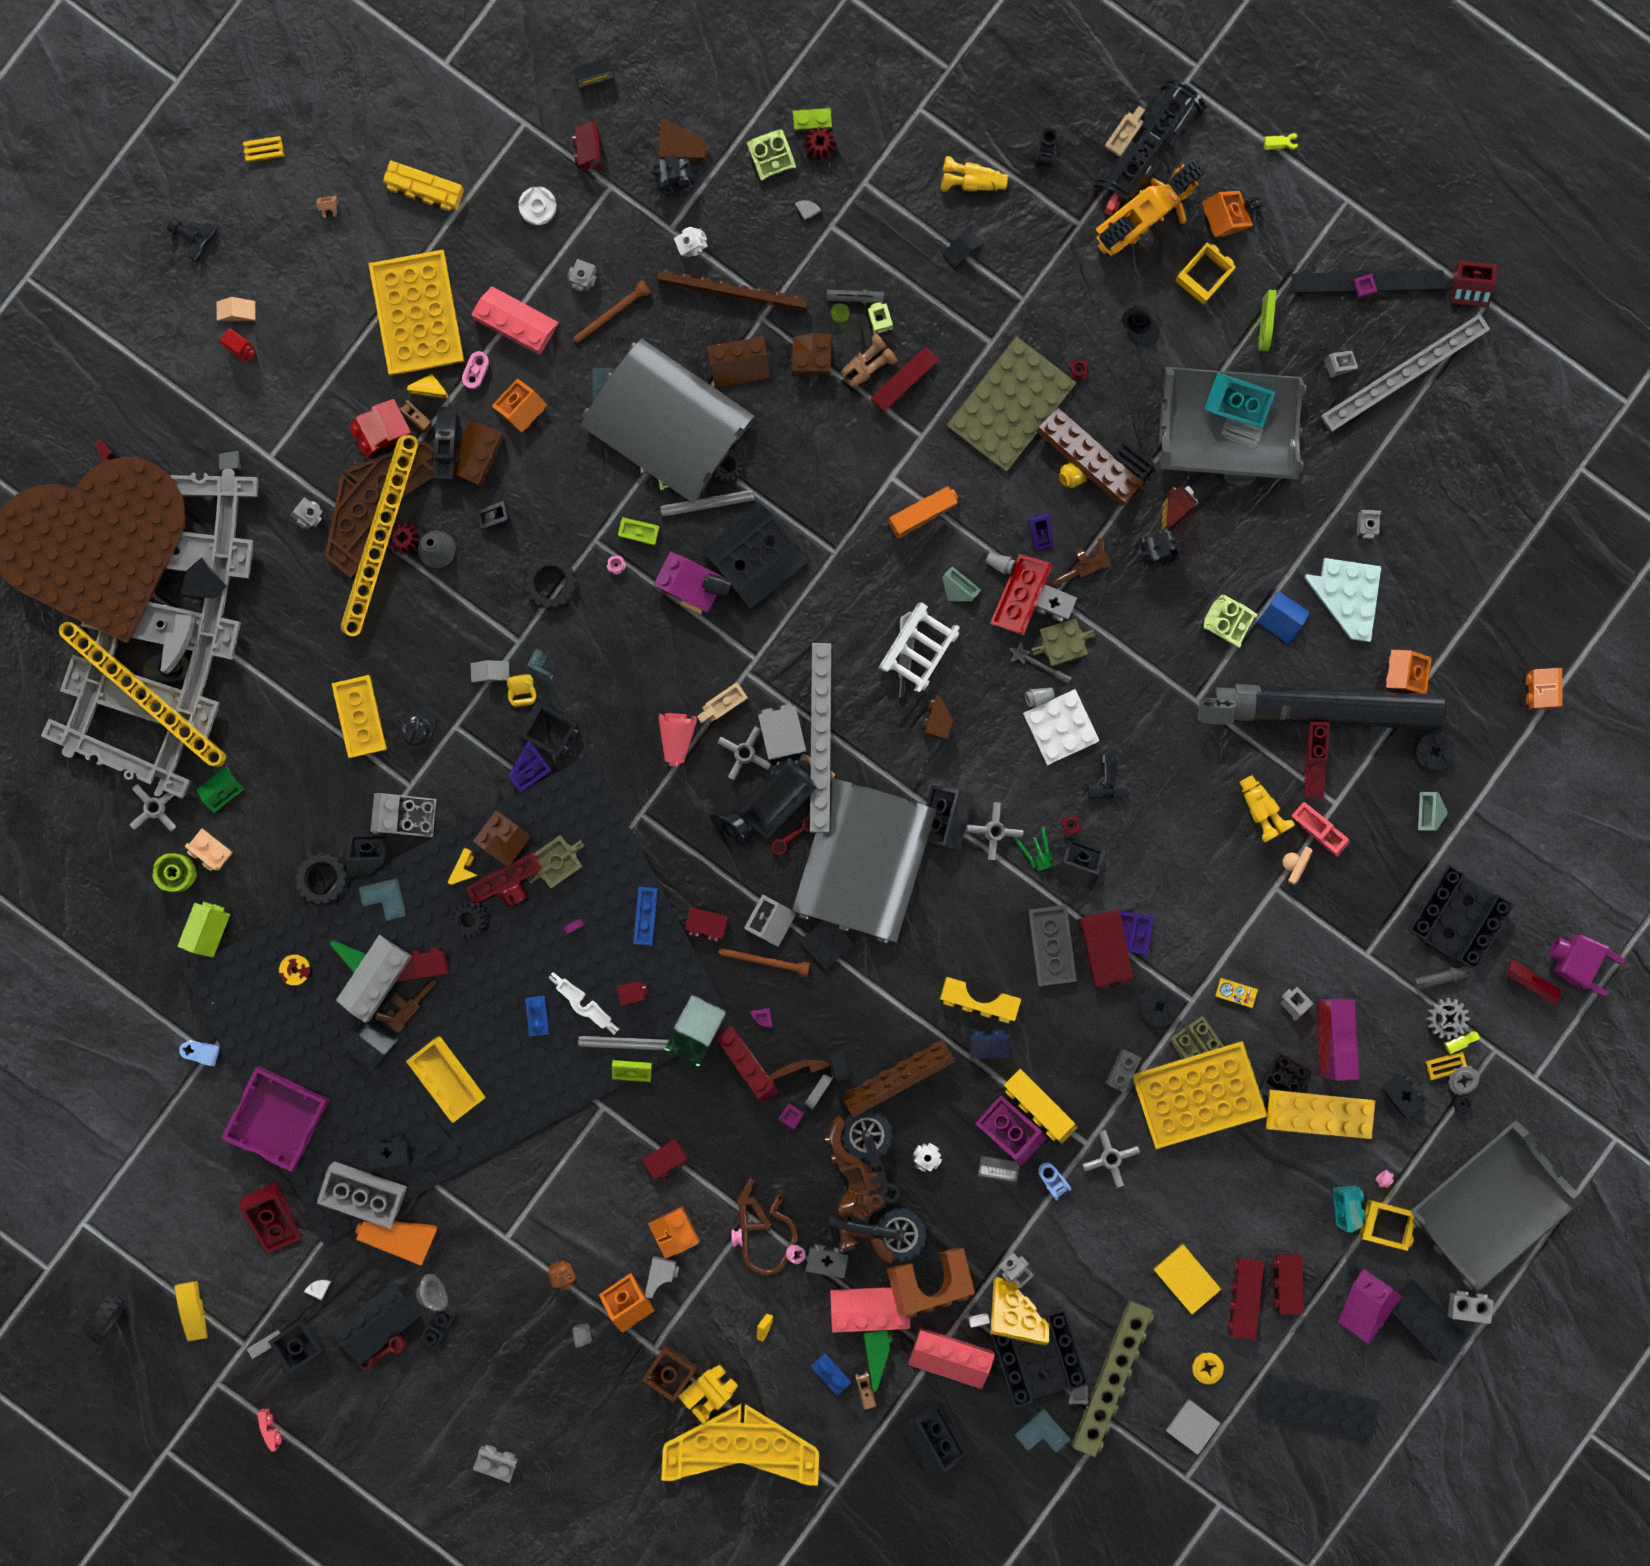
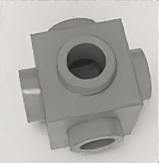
[567,259,597,292]
[290,497,323,529]
[1000,1253,1034,1288]

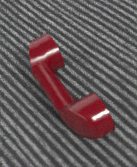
[771,816,810,855]
[359,1336,406,1369]

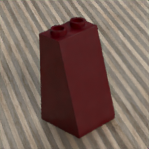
[1078,910,1133,989]

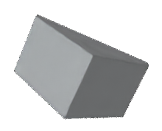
[1324,351,1358,378]
[471,660,510,683]

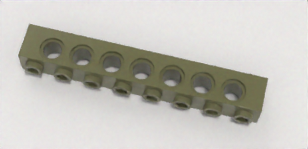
[1072,1300,1154,1457]

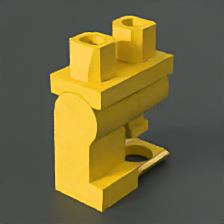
[678,1364,738,1424]

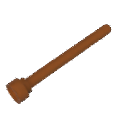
[574,280,651,343]
[718,948,810,978]

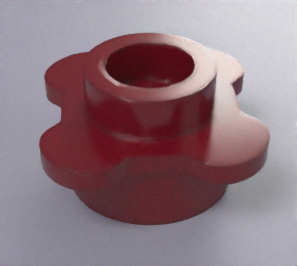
[1069,360,1088,379]
[1061,815,1082,836]

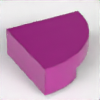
[751,1008,773,1028]

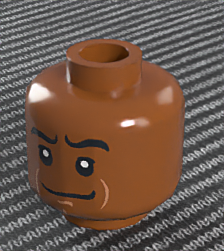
[547,1260,576,1291]

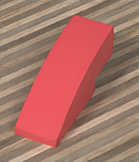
[1291,802,1350,857]

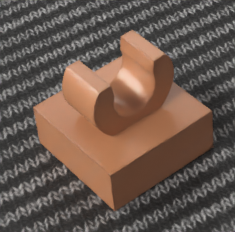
[316,196,338,218]

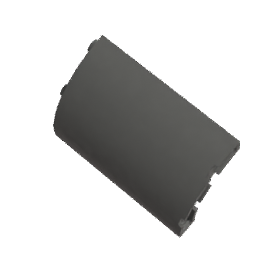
[580,339,754,503]
[1159,367,1306,479]
[792,778,936,944]
[1410,1120,1583,1293]

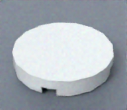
[519,187,557,225]

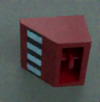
[1450,261,1497,308]

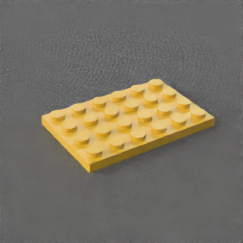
[369,250,465,376]
[1132,1041,1267,1149]

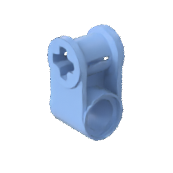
[179,1041,220,1066]
[1038,1163,1072,1201]

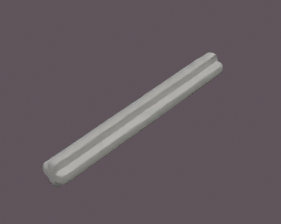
[660,490,754,516]
[578,1036,674,1051]

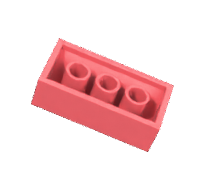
[471,287,559,356]
[830,1287,910,1332]
[908,1327,995,1389]

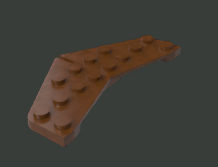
[325,441,434,579]

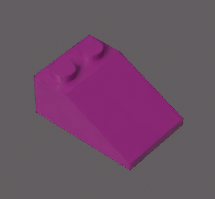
[653,551,722,612]
[975,1096,1047,1166]
[1338,1269,1402,1344]

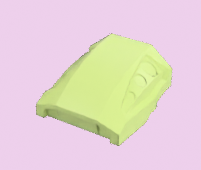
[747,129,796,180]
[1204,595,1258,648]

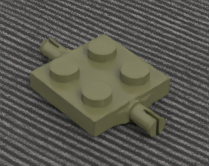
[1031,618,1096,667]
[527,835,585,889]

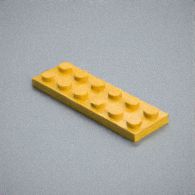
[1266,1090,1375,1139]

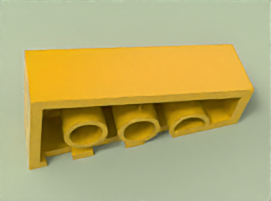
[1004,1069,1078,1144]

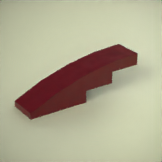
[870,347,939,413]

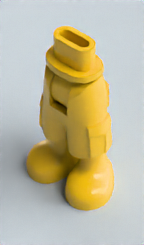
[941,156,1008,192]
[1239,775,1295,843]

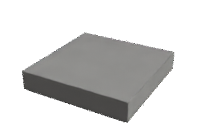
[1166,1399,1221,1455]

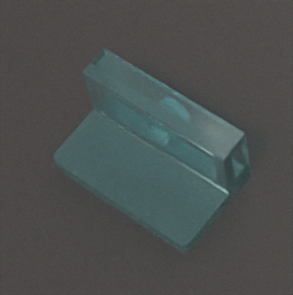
[527,648,553,680]

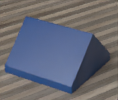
[1257,591,1310,644]

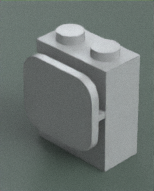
[758,704,806,761]

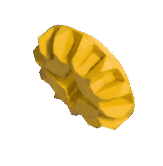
[1192,1352,1224,1384]

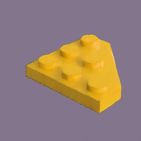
[991,1277,1049,1346]

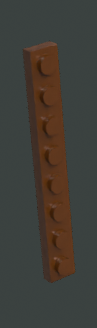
[657,270,808,312]

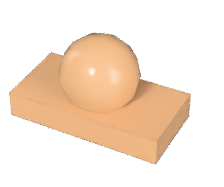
[1282,847,1313,886]

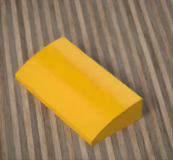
[406,1036,486,1123]

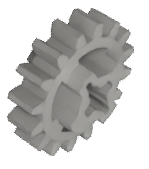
[1426,998,1470,1040]

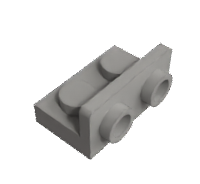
[473,1445,518,1483]

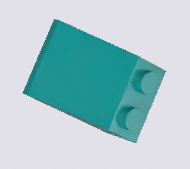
[1204,372,1276,428]
[1333,1186,1366,1232]

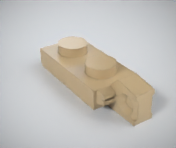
[1104,106,1145,157]
[697,682,748,724]

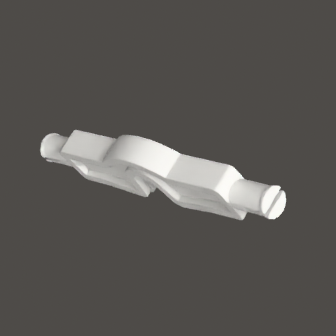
[548,972,619,1035]

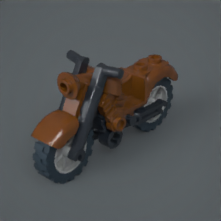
[824,1109,926,1264]

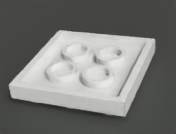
[1023,689,1099,765]

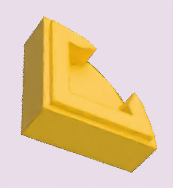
[757,1314,773,1342]

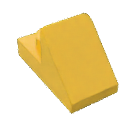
[448,848,479,885]

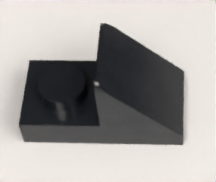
[477,501,510,529]

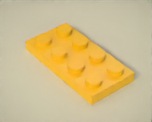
[332,675,387,758]

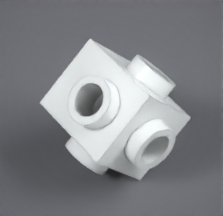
[674,227,708,257]
[913,1143,942,1172]

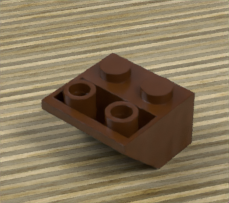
[921,695,953,742]

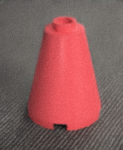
[658,713,697,766]

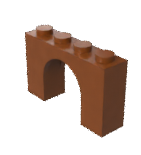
[887,1248,975,1318]

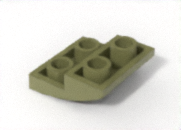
[1169,1016,1224,1059]

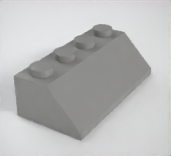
[336,935,412,1022]
[317,1161,407,1229]

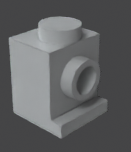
[1357,510,1381,539]
[1280,987,1314,1021]

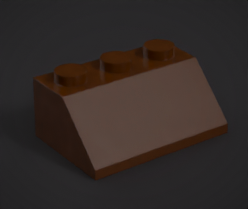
[707,336,771,388]
[454,421,504,488]

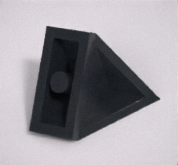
[180,557,227,599]

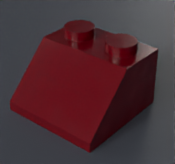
[572,120,603,171]

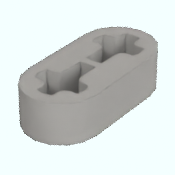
[805,1073,832,1109]

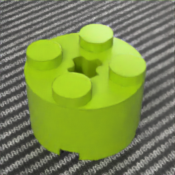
[153,853,197,892]

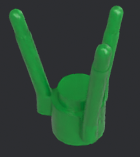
[1012,827,1052,872]

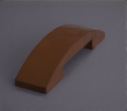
[769,1060,830,1086]

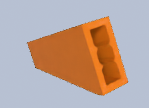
[888,486,959,539]
[355,1220,437,1266]

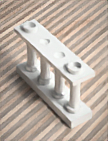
[878,602,960,692]

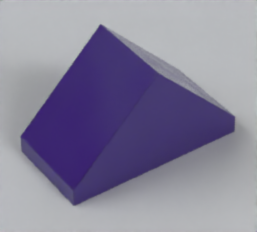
[1028,514,1054,550]

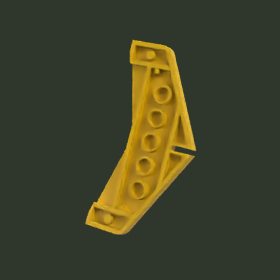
[662,1404,819,1486]

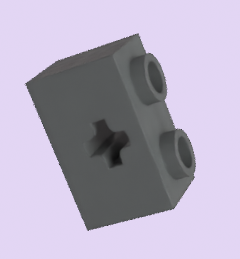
[1105,1049,1141,1093]
[806,1244,848,1278]

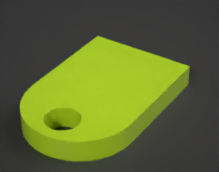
[1259,290,1277,351]

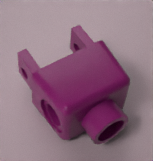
[1548,935,1625,997]

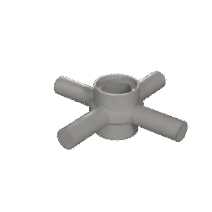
[718,726,772,781]
[129,784,176,832]
[966,802,1023,860]
[1082,1130,1140,1188]

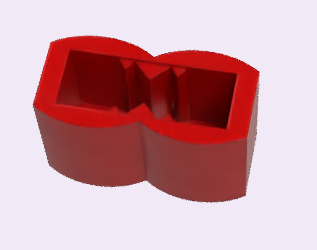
[220,328,255,362]

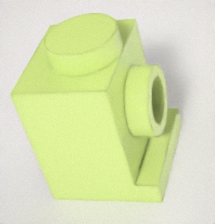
[868,303,893,334]

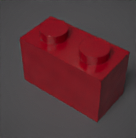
[685,907,729,942]
[617,980,649,1005]
[642,1138,688,1180]

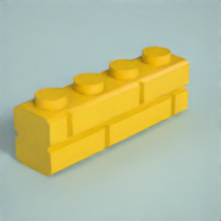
[383,161,464,211]

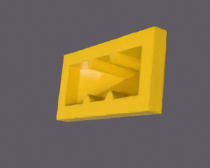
[407,374,448,399]

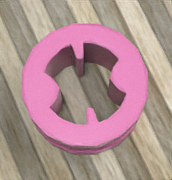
[732,1229,743,1247]
[786,1245,805,1264]

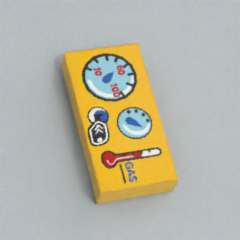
[1215,978,1258,1008]

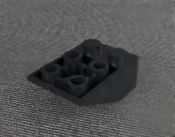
[1258,1052,1311,1113]

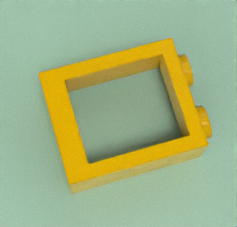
[1175,242,1236,305]
[1359,1199,1417,1251]

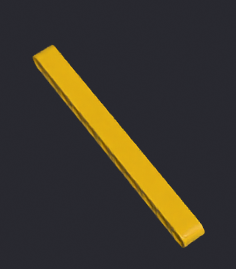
[341,435,418,636]
[59,622,226,767]

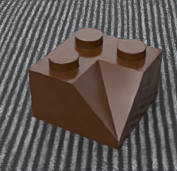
[792,333,831,376]
[473,810,531,867]
[642,1344,697,1402]

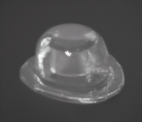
[416,1274,448,1311]

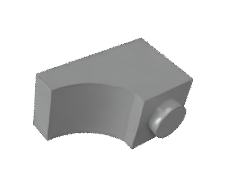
[645,1256,679,1298]

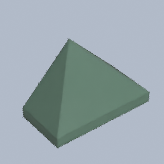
[942,567,981,601]
[1418,792,1448,831]

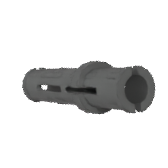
[826,289,884,305]
[1414,966,1474,990]

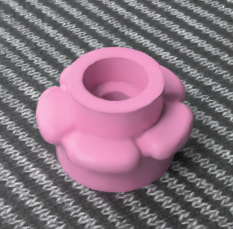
[607,556,626,574]
[1376,1170,1394,1188]

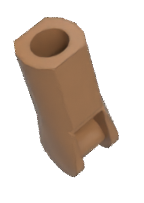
[399,400,432,432]
[855,1371,876,1409]

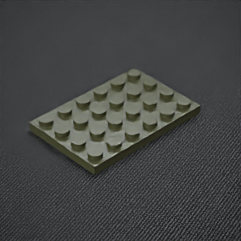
[946,336,1076,472]

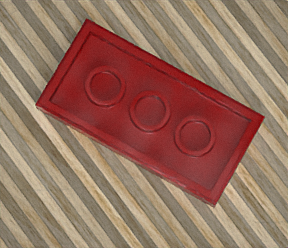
[990,554,1053,635]

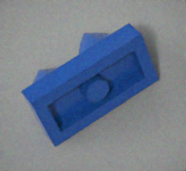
[525,996,549,1036]
[811,1353,852,1396]

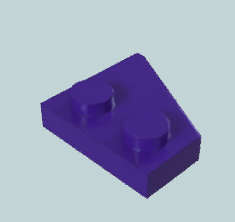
[508,741,551,792]
[1120,911,1154,955]

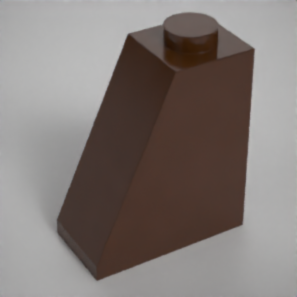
[660,120,710,163]

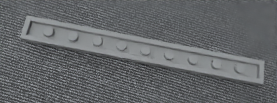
[1321,314,1490,432]
[810,643,831,833]

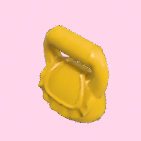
[507,674,537,708]

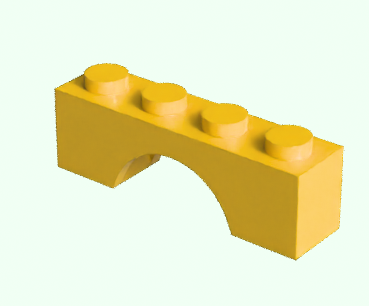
[940,977,1021,1023]

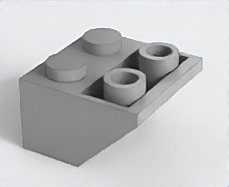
[744,894,796,947]

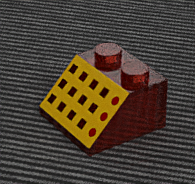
[1162,485,1197,530]

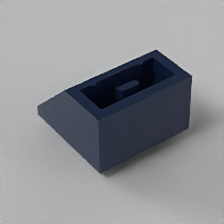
[968,1030,1010,1059]

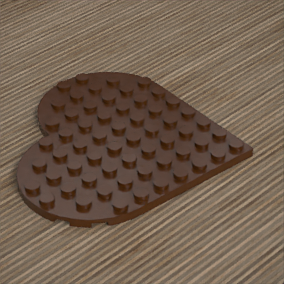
[0,457,186,644]

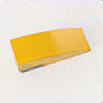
[174,1281,208,1341]

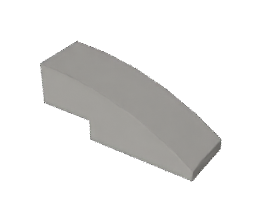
[160,614,195,674]

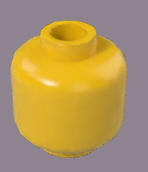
[1059,462,1088,488]

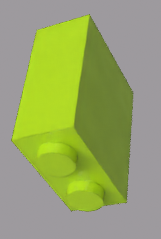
[178,901,230,957]

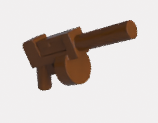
[1050,538,1111,588]
[375,978,438,1032]

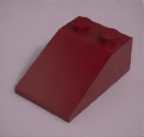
[239,1182,302,1254]

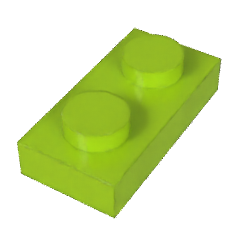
[793,108,832,132]
[618,517,660,546]
[612,1060,652,1082]

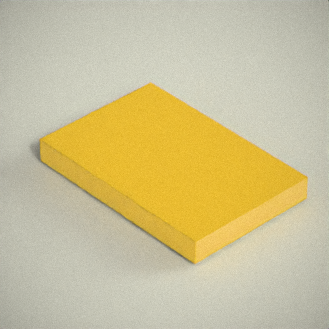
[1154,1244,1221,1314]

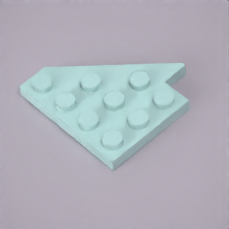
[1304,558,1381,642]

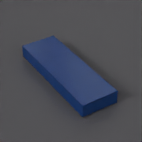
[633,887,658,946]

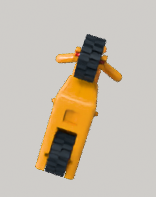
[1096,160,1205,257]

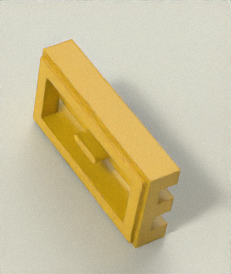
[243,136,284,162]
[1424,1052,1467,1080]

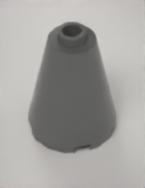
[417,530,456,569]

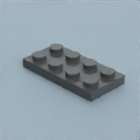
[1028,905,1077,986]

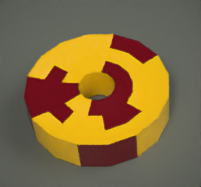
[279,955,311,985]

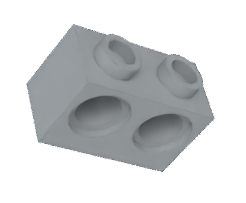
[1448,1290,1494,1324]

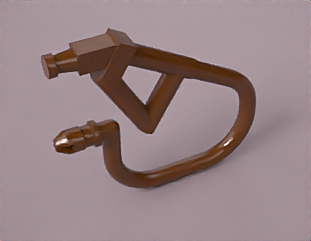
[737,1177,798,1276]

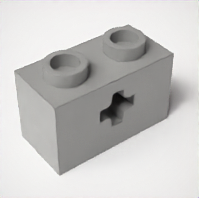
[1034,585,1077,622]

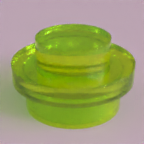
[831,303,850,323]

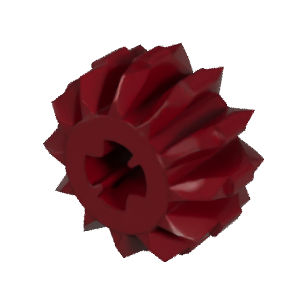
[804,126,836,161]
[388,522,420,555]

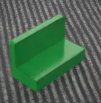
[197,767,244,813]

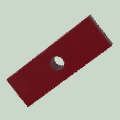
[1506,959,1561,1005]

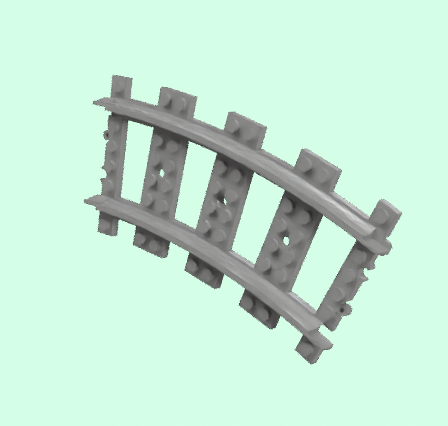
[41,469,258,798]

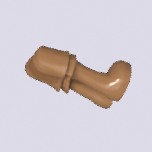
[840,333,898,388]

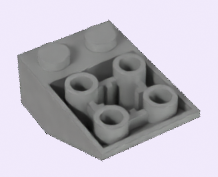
[370,793,436,837]

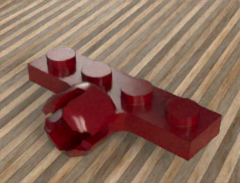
[465,852,542,908]

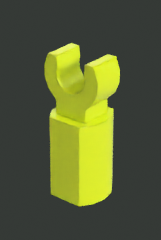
[1264,134,1298,150]
[1444,1031,1480,1054]

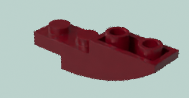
[1303,722,1330,798]

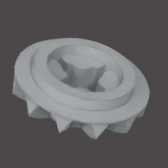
[1448,1065,1479,1095]

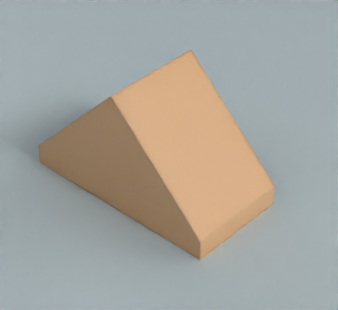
[217,297,256,321]

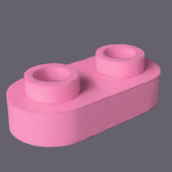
[462,351,489,389]

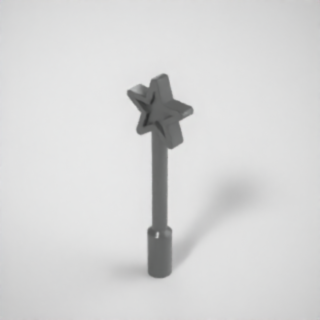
[1009,643,1072,684]

